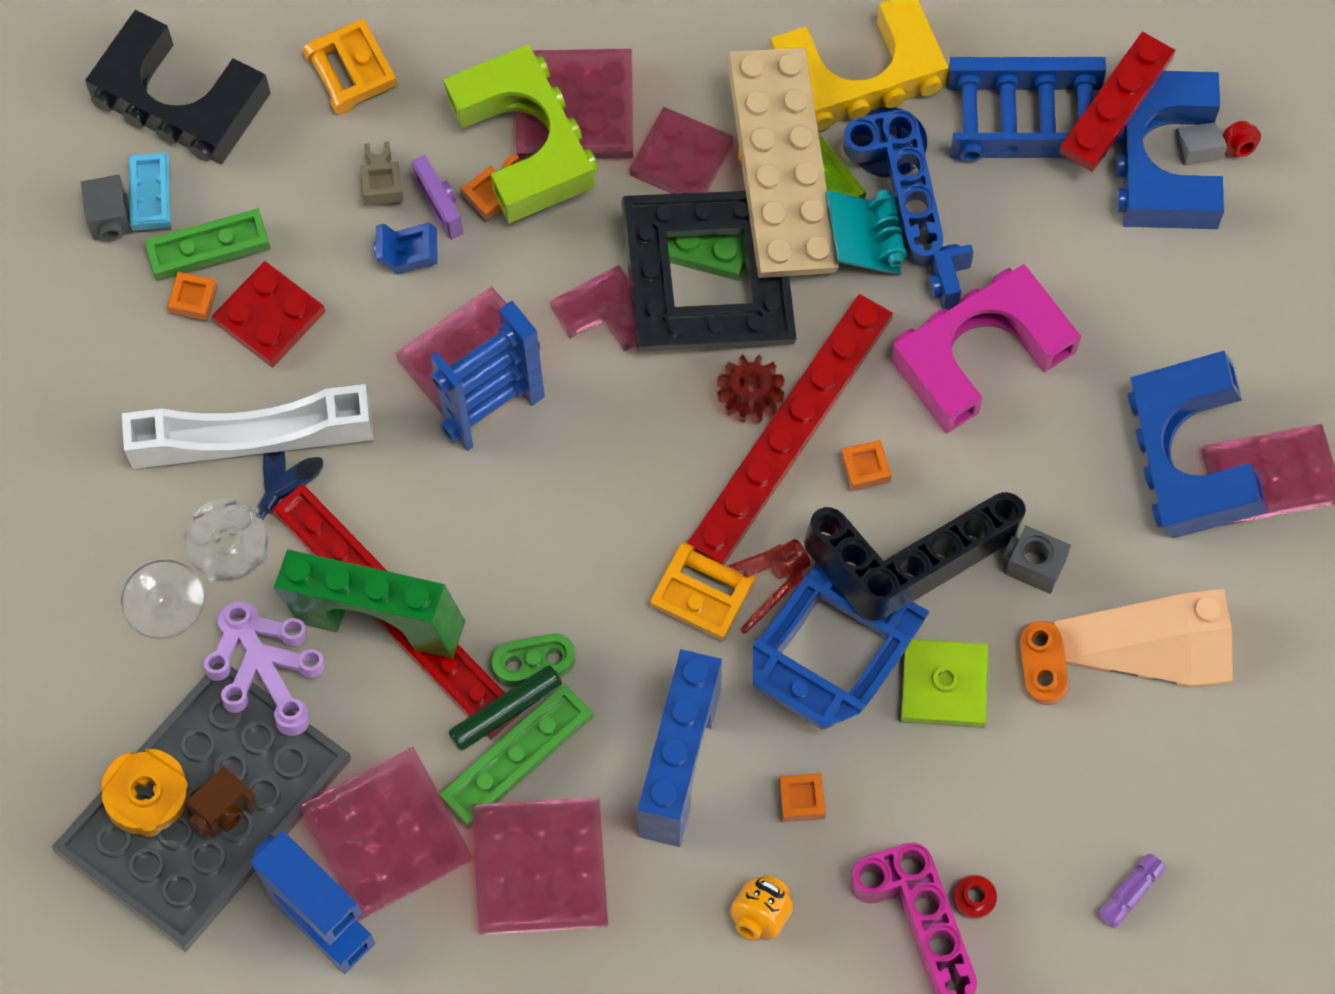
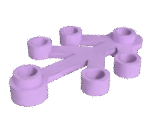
[204,602,325,736]

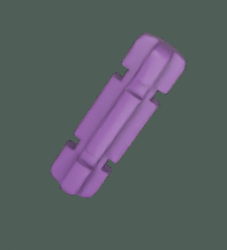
[1098,853,1165,928]

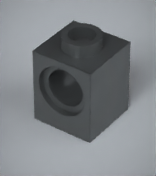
[80,174,133,241]
[1003,525,1071,594]

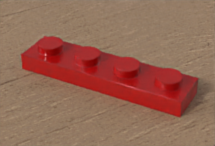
[1059,31,1176,173]

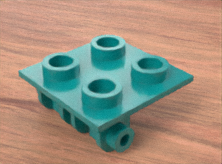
[826,190,907,275]

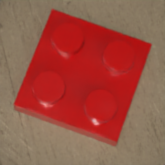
[212,260,325,368]

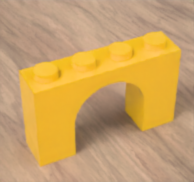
[770,0,949,131]

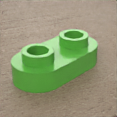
[492,633,575,686]

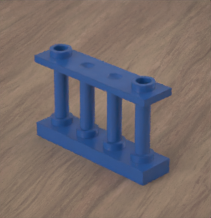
[947,57,1107,161]
[430,301,545,451]

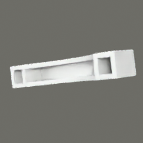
[122,384,374,469]

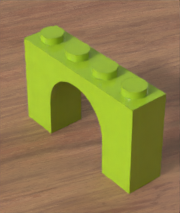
[443,44,598,224]

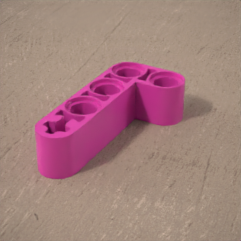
[851,842,977,994]

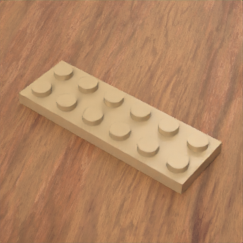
[727,48,839,278]

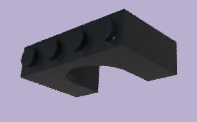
[85,10,271,165]

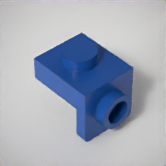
[374,222,438,275]
[928,244,974,310]

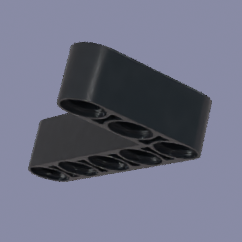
[804,492,1026,621]

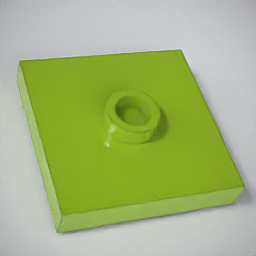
[901,639,989,728]

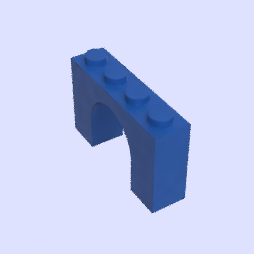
[1115,71,1224,229]
[1128,350,1268,538]
[637,649,722,847]
[250,830,375,974]

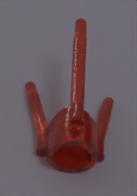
[727,539,811,634]

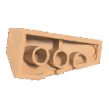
[1053,589,1233,688]

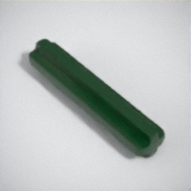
[448,666,562,751]

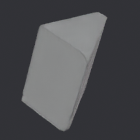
[1176,122,1227,165]

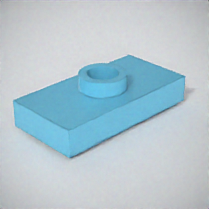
[129,152,172,231]

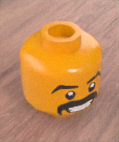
[730,875,794,941]

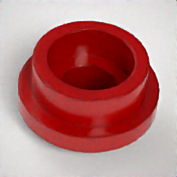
[1223,121,1261,157]
[954,875,997,919]

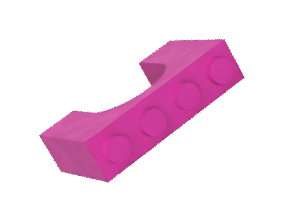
[891,264,1081,434]

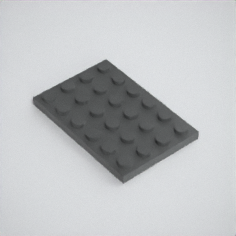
[52,663,351,953]

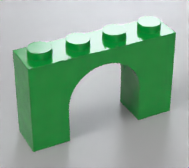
[274,549,465,659]

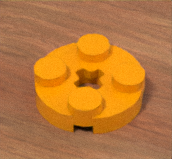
[101,749,189,837]

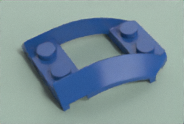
[753,562,929,730]

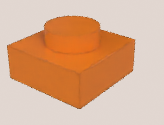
[167,272,218,321]
[841,440,892,491]
[779,773,826,822]

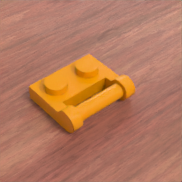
[302,18,398,114]
[650,541,757,642]

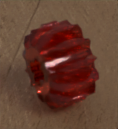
[717,354,784,423]

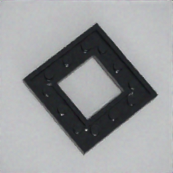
[621,191,797,352]

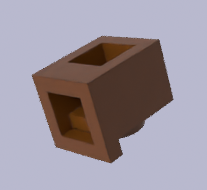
[186,766,257,838]

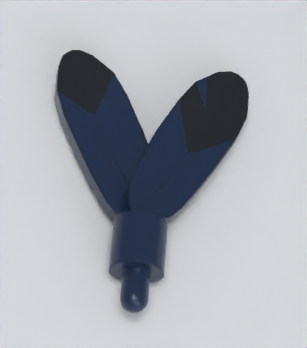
[257,451,324,520]

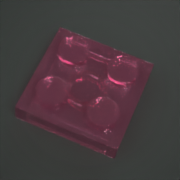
[629,106,733,194]

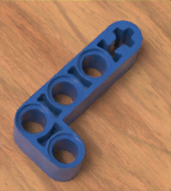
[843,110,943,266]

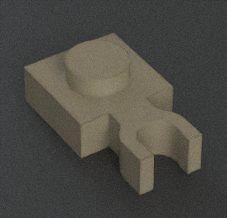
[360,141,403,206]

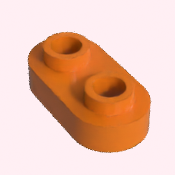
[1020,621,1069,705]

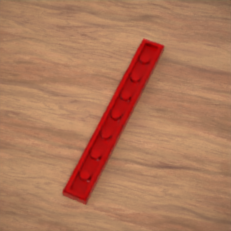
[272,483,522,741]

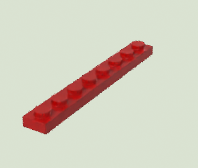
[687,293,893,565]

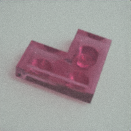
[550,265,636,352]

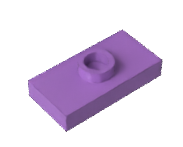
[412,155,463,240]

